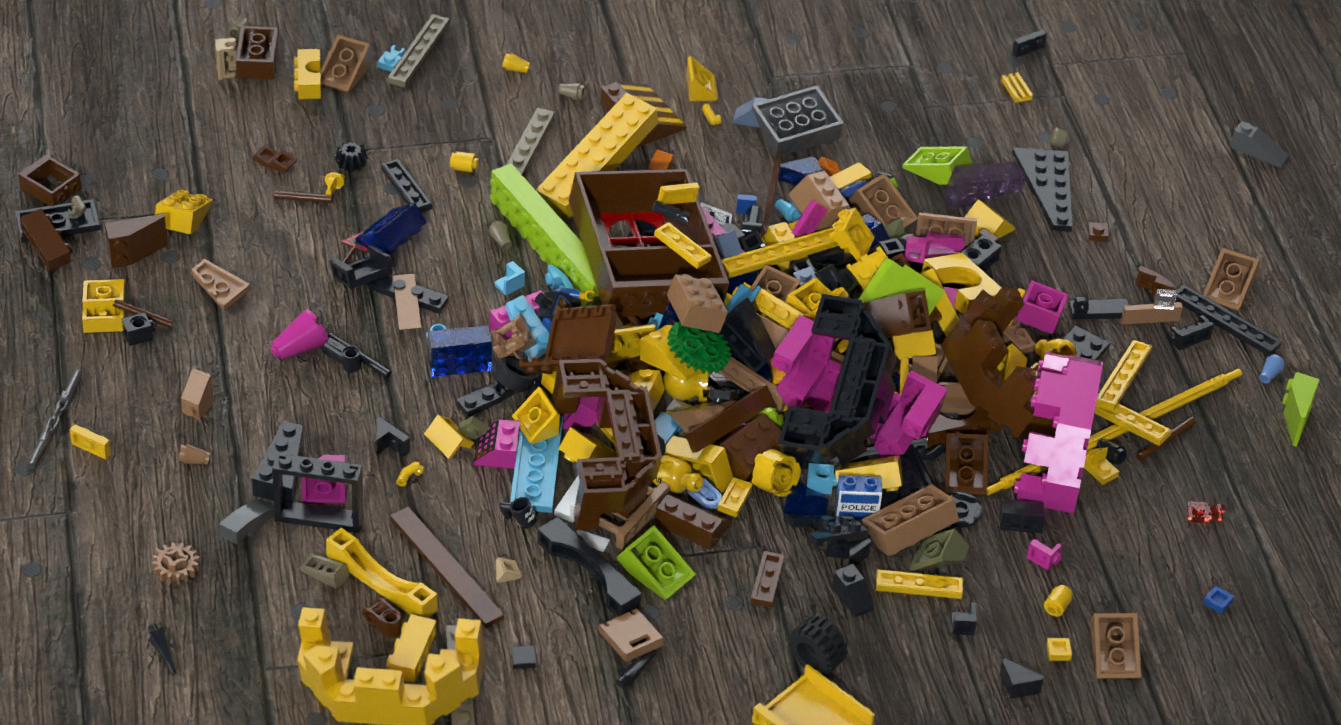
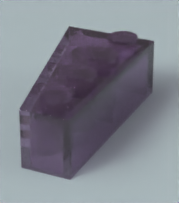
[942,162,1027,210]

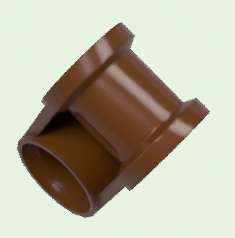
[362,598,401,638]

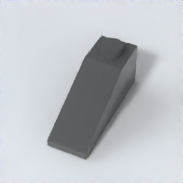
[1230,121,1289,168]

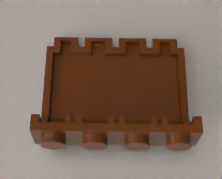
[518,304,618,375]

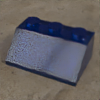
[355,203,427,255]

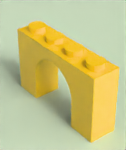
[921,253,1001,315]

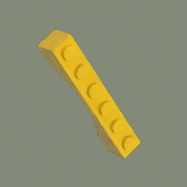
[326,528,437,618]

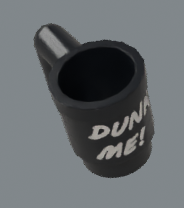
[499,497,537,528]

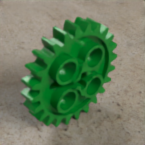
[667,321,731,374]

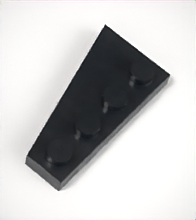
[895,445,933,500]

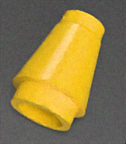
[502,53,530,73]

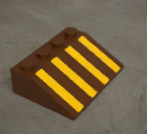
[600,82,687,147]

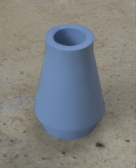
[1259,355,1285,384]

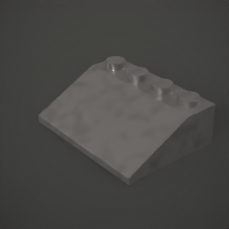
[752,85,844,158]

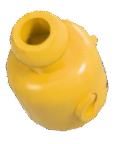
[653,455,703,494]

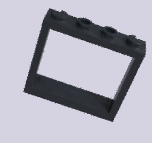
[272,453,364,533]

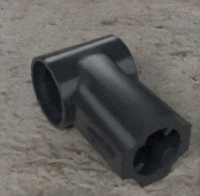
[742,205,763,237]
[322,338,361,373]

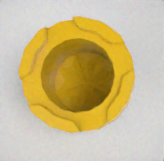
[663,370,710,402]

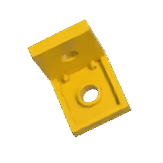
[846,246,889,291]

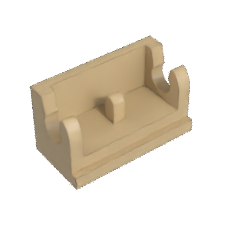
[215,38,236,80]

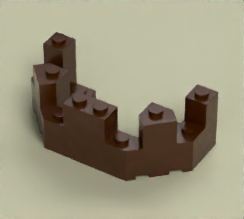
[940,287,1056,440]
[552,359,662,530]

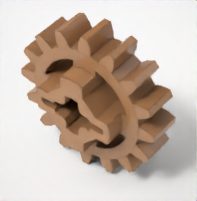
[152,543,200,584]

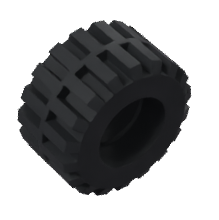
[788,615,848,676]

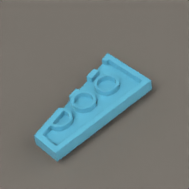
[505,295,549,379]

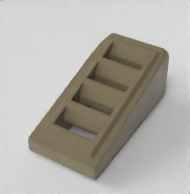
[300,554,350,589]

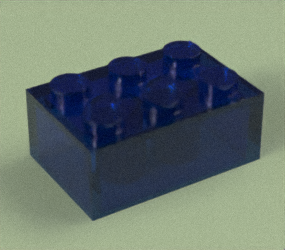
[428,325,492,377]

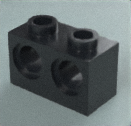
[960,235,1001,272]

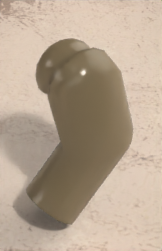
[68,196,86,219]

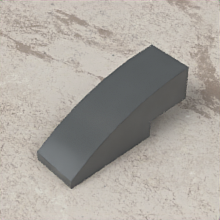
[219,499,275,544]

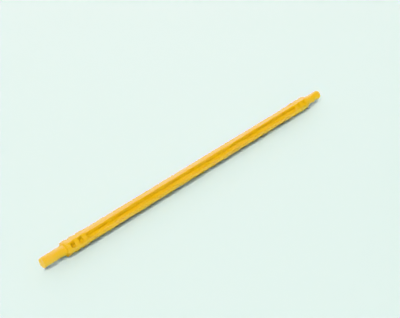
[986,368,1242,496]

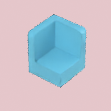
[495,261,525,296]

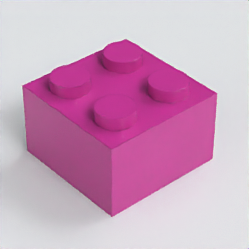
[1016,281,1069,334]

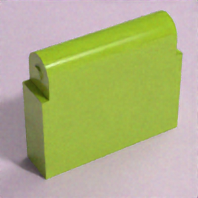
[858,258,945,347]

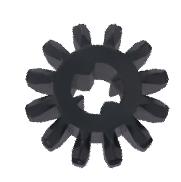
[335,141,367,172]

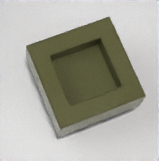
[458,416,488,440]

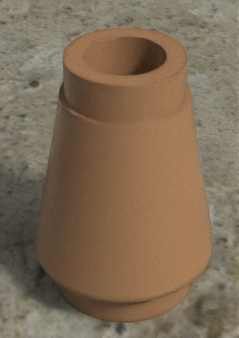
[178,443,210,465]

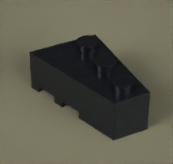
[717,297,776,373]

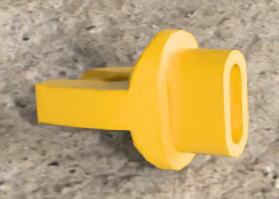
[325,172,345,195]

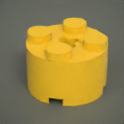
[752,449,801,497]

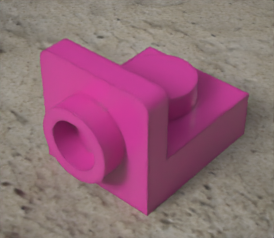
[1027,539,1062,570]

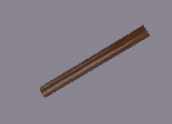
[1136,416,1196,461]

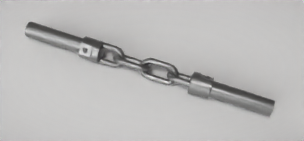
[27,370,83,469]

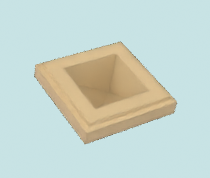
[496,557,522,583]

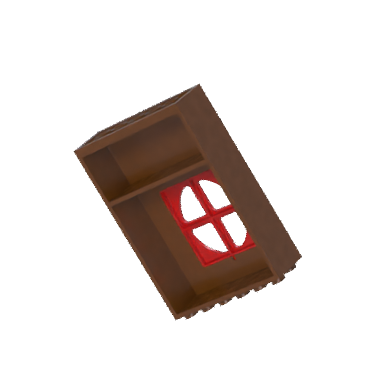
[569,169,729,316]

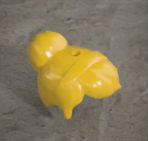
[1035,338,1077,361]

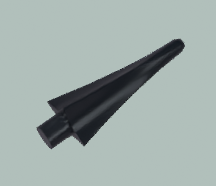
[148,624,176,675]
[616,650,657,688]

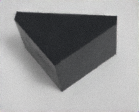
[1000,658,1044,699]

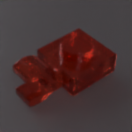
[1187,501,1225,524]

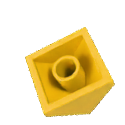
[686,55,718,101]
[964,199,1015,238]
[512,387,560,444]

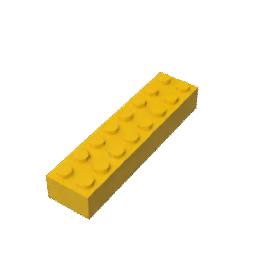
[536,93,658,221]

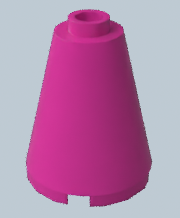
[270,309,328,360]

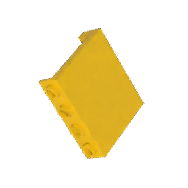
[752,664,875,725]

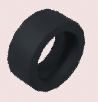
[494,356,536,392]

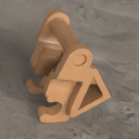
[489,313,537,360]

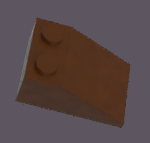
[105,214,167,268]
[945,433,988,496]

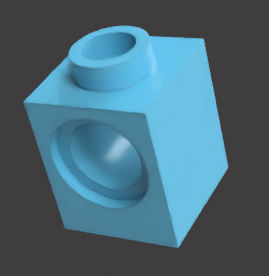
[806,463,837,494]

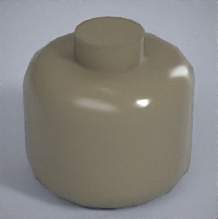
[1049,128,1070,148]

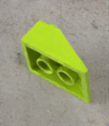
[902,147,973,186]
[1282,372,1320,447]
[616,526,696,600]

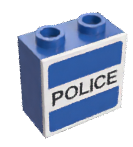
[835,475,882,522]

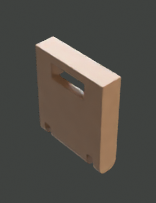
[598,609,663,662]

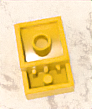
[82,279,125,333]

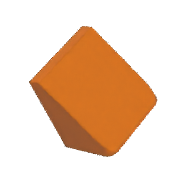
[648,150,673,170]
[815,157,840,177]

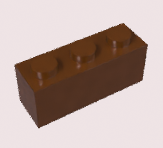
[20,208,72,272]

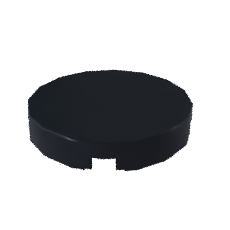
[950,492,982,528]

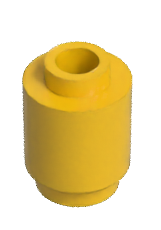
[450,151,479,173]
[1044,585,1072,617]

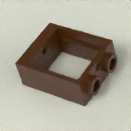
[18,155,81,206]

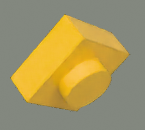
[1046,638,1072,661]

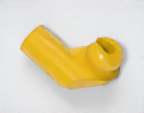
[702,104,721,126]
[396,462,424,487]

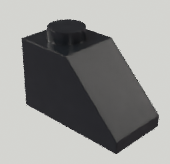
[832,564,874,617]

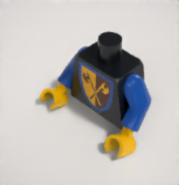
[535,288,595,334]

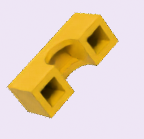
[294,49,321,99]

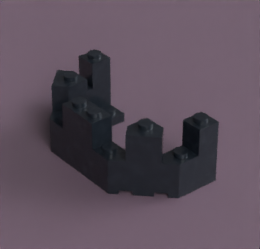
[778,294,896,470]

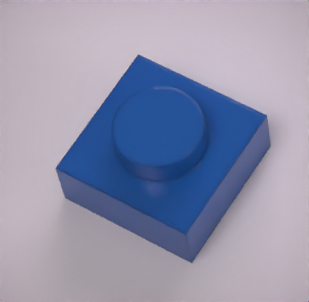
[736,194,757,214]
[1203,586,1234,614]

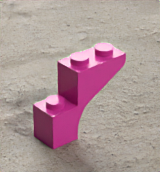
[904,232,965,263]

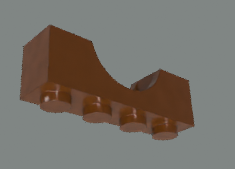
[921,406,1003,447]

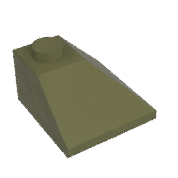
[909,528,969,571]

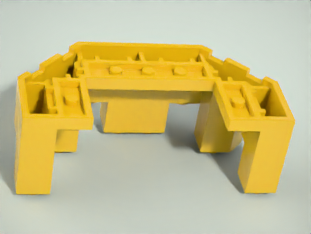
[297,608,486,725]

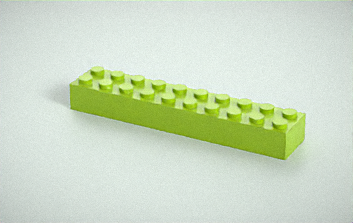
[490,163,602,307]

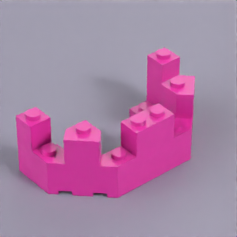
[771,315,948,457]
[1014,352,1103,513]

